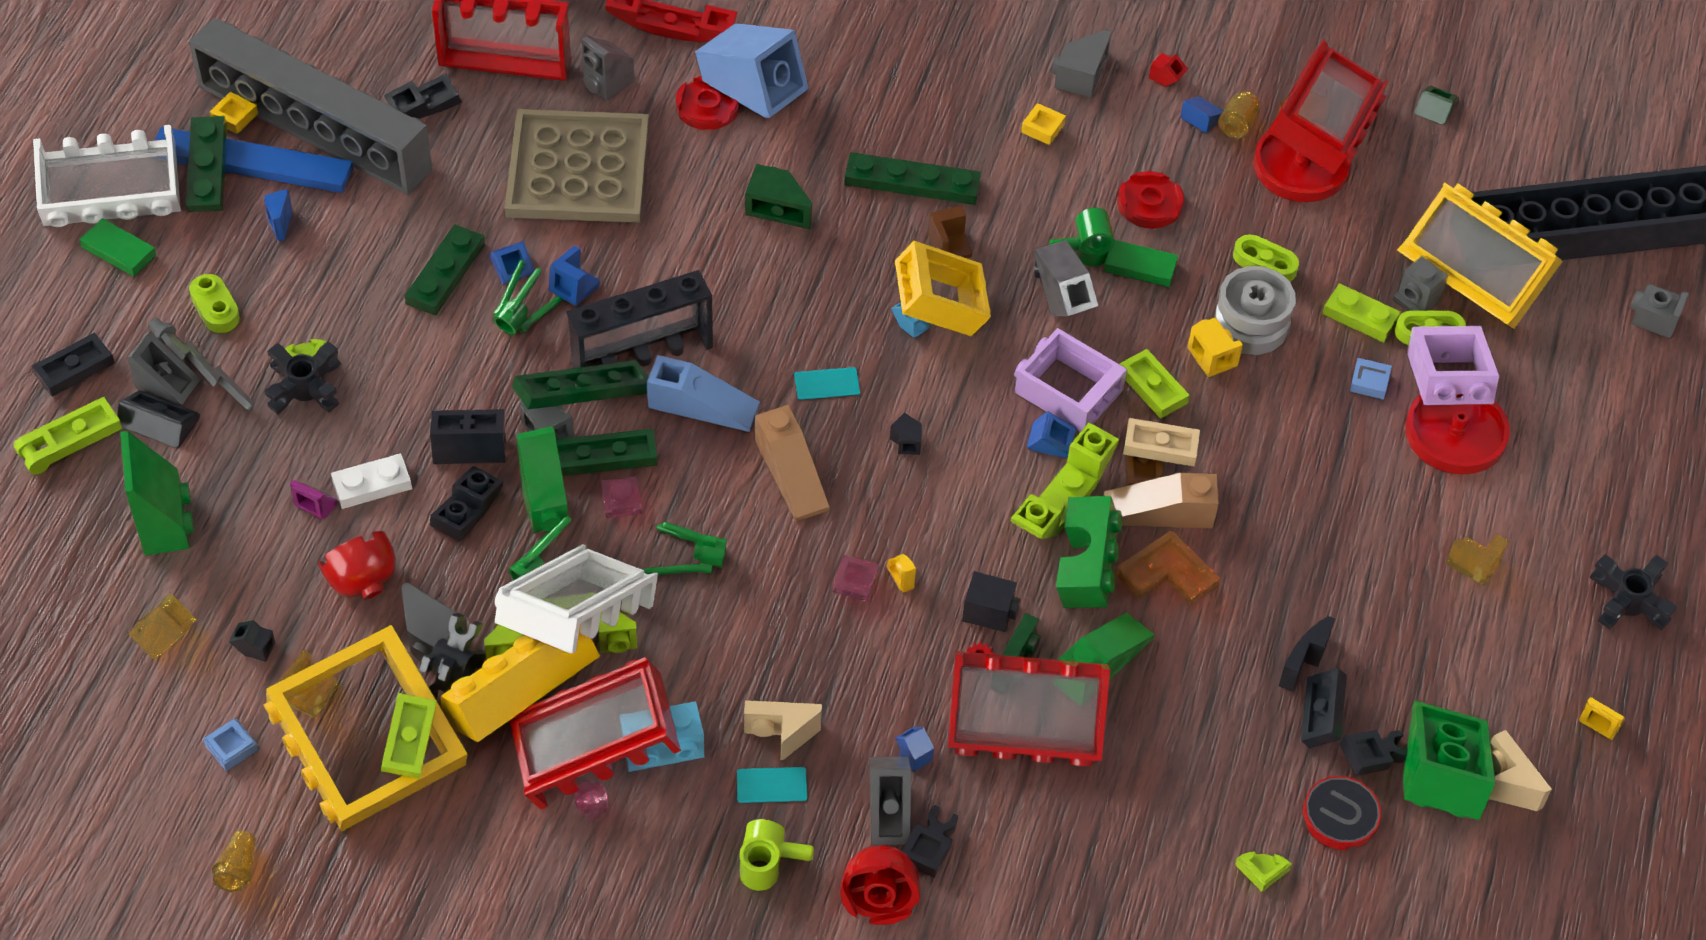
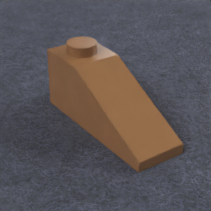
[755,405,829,522]
[1104,473,1219,529]

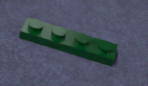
[844,152,981,205]
[512,360,649,410]

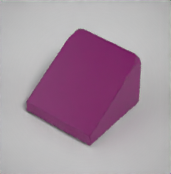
[290,480,338,519]

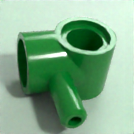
[1049,208,1115,267]

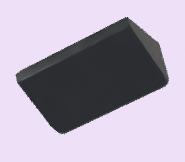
[117,390,200,447]

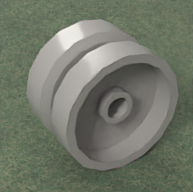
[1214,266,1296,355]

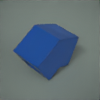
[895,726,934,772]

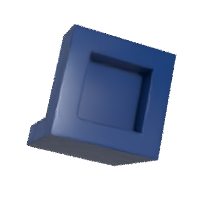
[548,246,600,306]

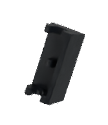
[430,409,506,464]

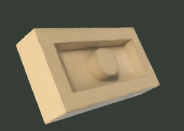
[1123,418,1200,466]

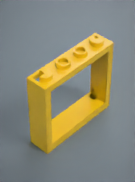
[263,625,467,832]

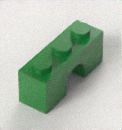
[1056,496,1122,608]

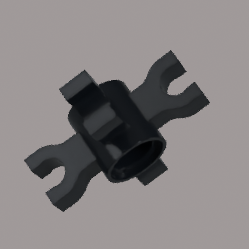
[265,341,341,414]
[1590,554,1677,631]
[419,613,486,699]

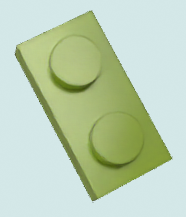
[1322,283,1401,343]
[1119,349,1190,419]
[381,693,437,779]

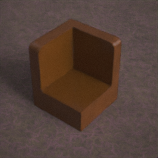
[928,206,973,259]

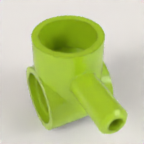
[740,819,814,891]

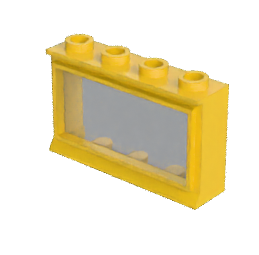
[1397,182,1563,329]

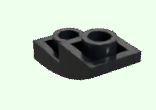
[430,466,503,541]

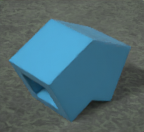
[891,302,930,338]

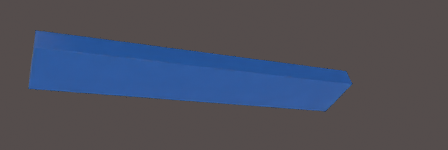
[152,127,353,193]

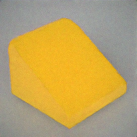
[1579,697,1625,740]

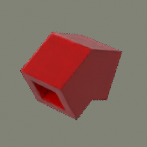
[1149,52,1188,87]

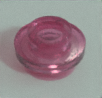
[574,780,608,820]

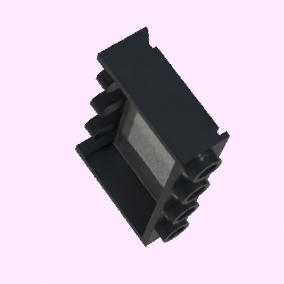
[566,270,713,368]

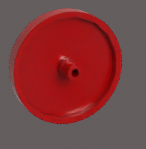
[1253,124,1351,202]
[1405,394,1510,475]

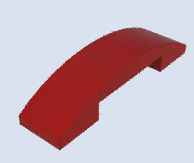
[605,0,737,42]

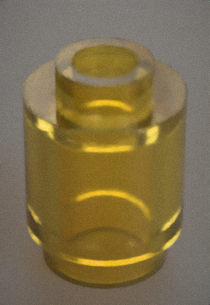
[1218,91,1260,138]

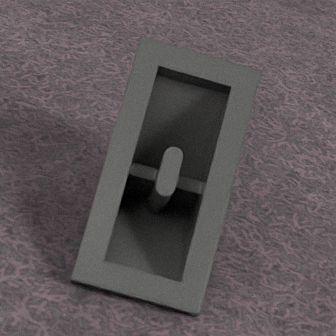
[127,331,201,405]

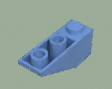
[647,355,760,432]

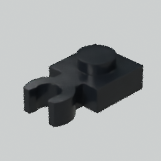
[1339,730,1408,776]
[902,805,958,878]

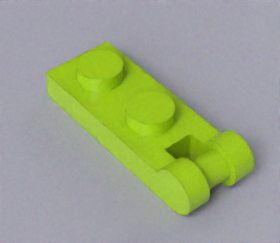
[13,397,122,475]

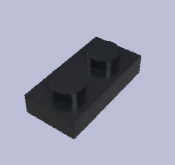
[32,333,115,397]
[1301,668,1347,748]

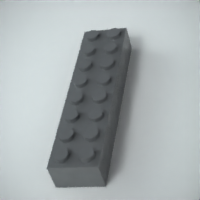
[189,17,432,195]

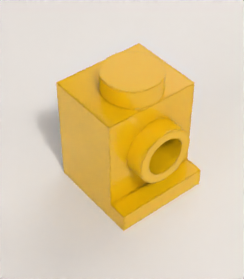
[1188,317,1243,377]

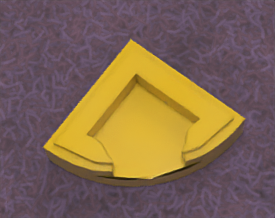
[886,554,916,593]

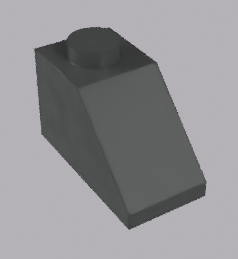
[1051,30,1112,98]
[401,582,467,662]
[869,756,911,845]

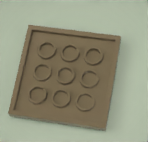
[504,109,649,223]

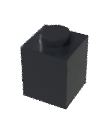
[962,571,1021,632]

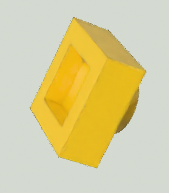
[209,92,258,134]
[1021,103,1066,145]

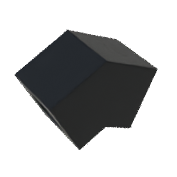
[890,412,922,455]
[229,620,276,662]

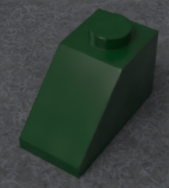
[745,164,812,229]

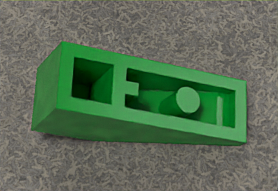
[516,426,569,533]
[1053,613,1155,707]

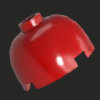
[318,531,396,600]
[840,845,921,925]

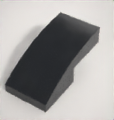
[384,73,462,119]
[1279,616,1336,691]

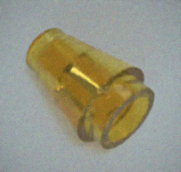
[212,831,256,892]

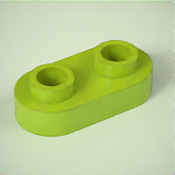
[1233,234,1299,281]
[189,274,240,333]
[1395,310,1466,345]

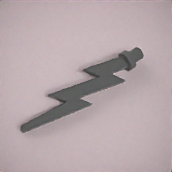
[148,318,255,411]

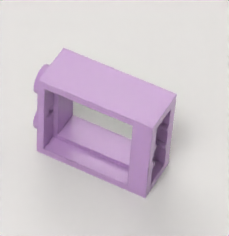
[1407,326,1499,405]
[1014,328,1127,432]

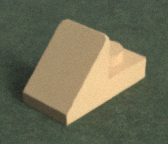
[744,700,822,760]
[1489,730,1552,811]

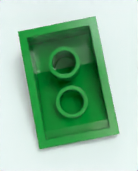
[120,431,194,556]
[1403,700,1495,820]

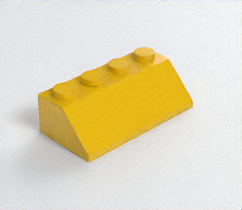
[441,623,600,742]

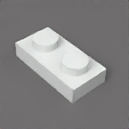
[331,453,412,509]

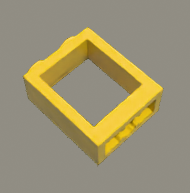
[895,241,991,336]

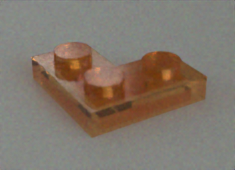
[1115,530,1220,605]

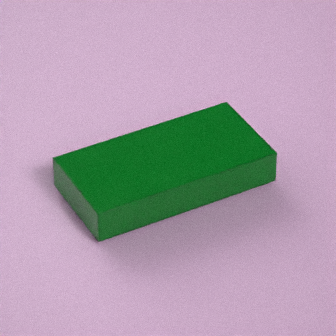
[79,218,156,277]
[1104,239,1178,287]

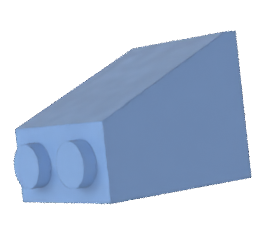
[695,23,809,118]

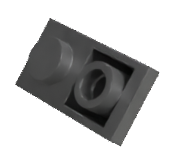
[581,36,635,101]
[1033,240,1098,316]

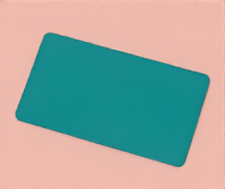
[794,367,860,400]
[737,767,807,803]

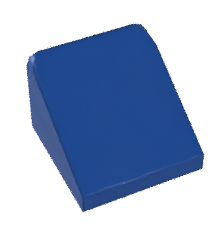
[1180,97,1226,133]
[263,189,292,242]
[489,241,535,284]
[1027,411,1076,458]

